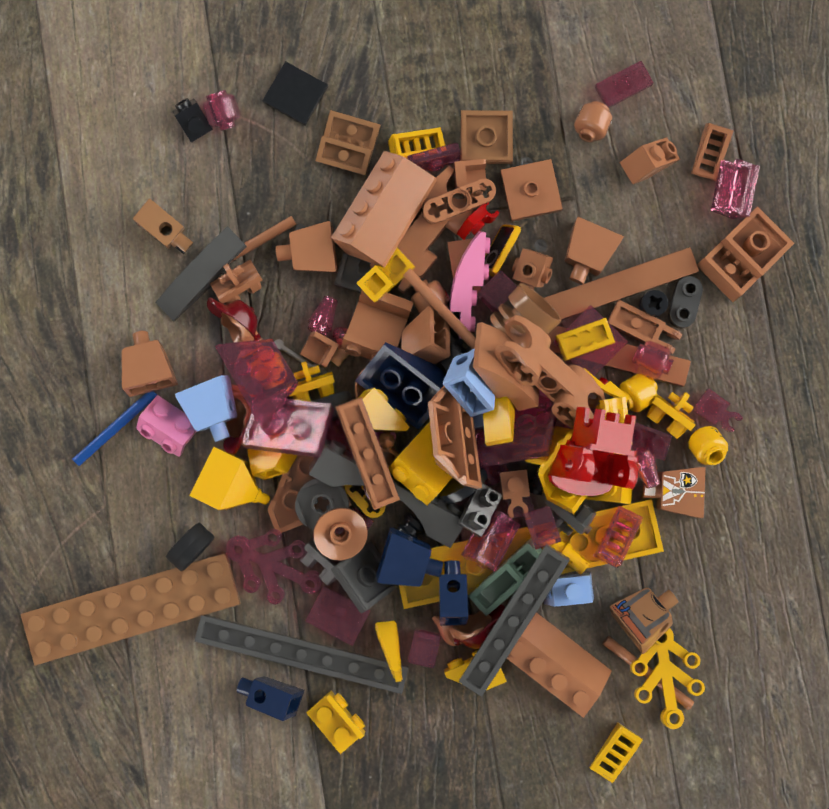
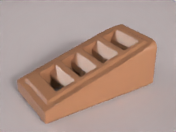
[691,123,734,181]

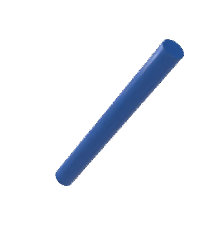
[72,391,157,466]

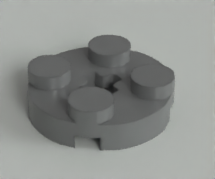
[295,479,349,530]

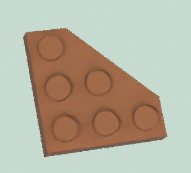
[267,432,351,535]

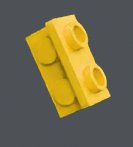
[306,690,365,754]

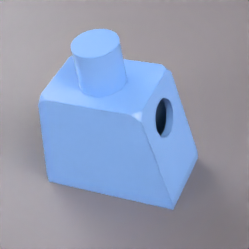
[443,348,495,417]
[175,375,237,442]
[543,572,594,607]

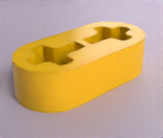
[345,485,386,518]

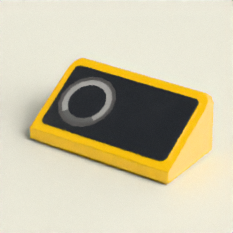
[484,224,521,277]

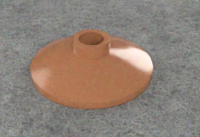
[313,508,368,560]

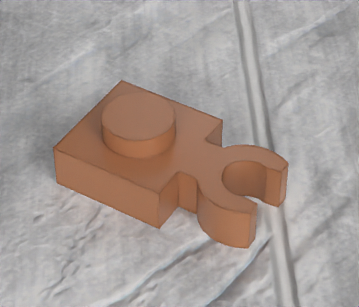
[499,470,530,518]

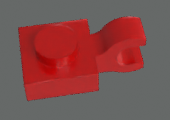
[456,203,499,240]

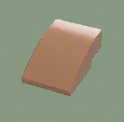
[697,206,794,302]
[473,322,539,411]

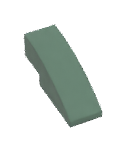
[468,537,543,616]

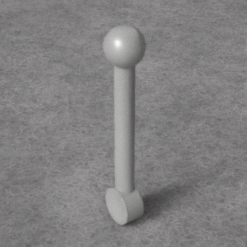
[273,339,321,370]

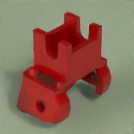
[548,407,639,496]

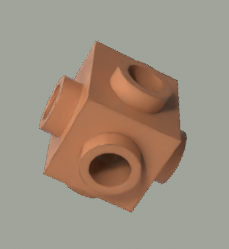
[512,248,553,290]

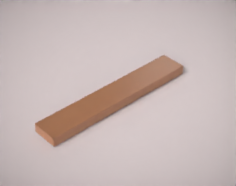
[544,247,699,320]
[547,326,691,387]

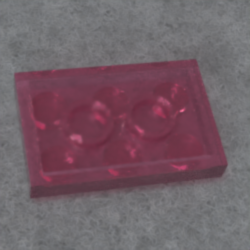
[241,396,334,458]

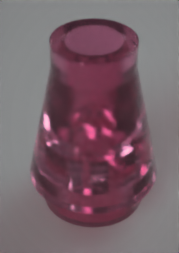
[308,296,338,337]
[634,447,660,488]

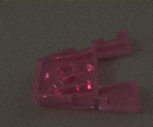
[477,395,557,468]

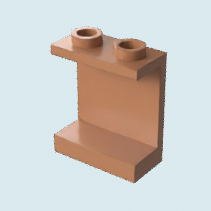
[341,290,414,361]

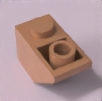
[619,138,680,184]

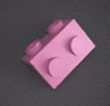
[136,395,197,457]

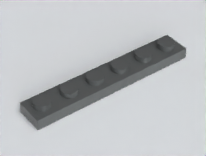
[459,544,570,697]

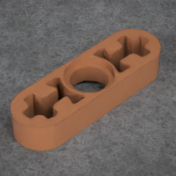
[422,178,496,224]

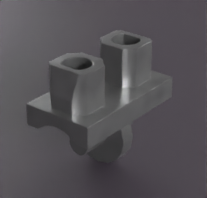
[300,538,343,585]

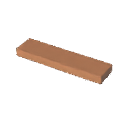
[335,397,400,510]

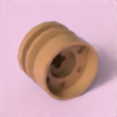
[490,283,561,334]

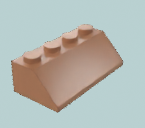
[331,151,437,268]
[507,612,612,718]

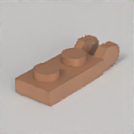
[608,300,682,355]

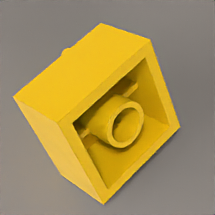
[189,447,270,510]

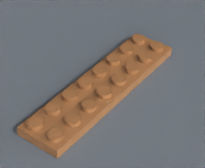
[21,553,241,666]

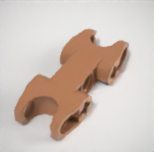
[370,166,483,294]
[495,315,605,429]

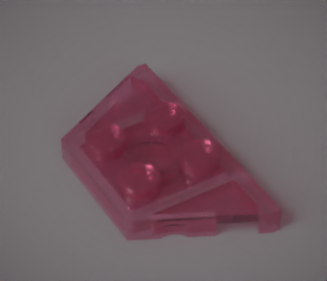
[215,339,298,430]

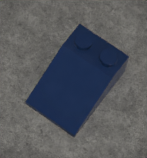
[355,342,447,430]

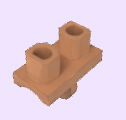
[210,260,262,304]

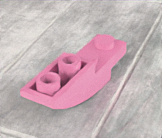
[449,231,490,339]

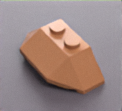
[428,386,482,489]

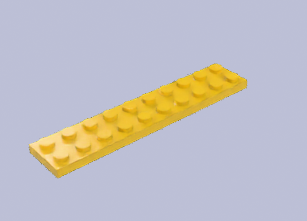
[399,499,664,609]

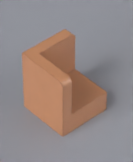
[454,159,487,192]
[299,331,339,368]

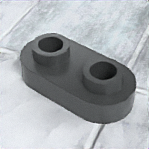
[668,276,703,329]

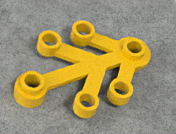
[630,628,705,729]

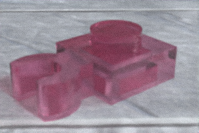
[692,388,743,432]

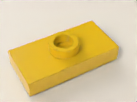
[555,318,615,361]

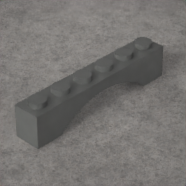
[309,439,464,548]

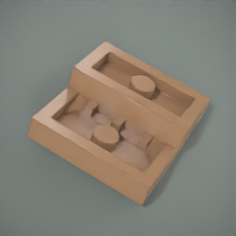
[316,110,381,175]

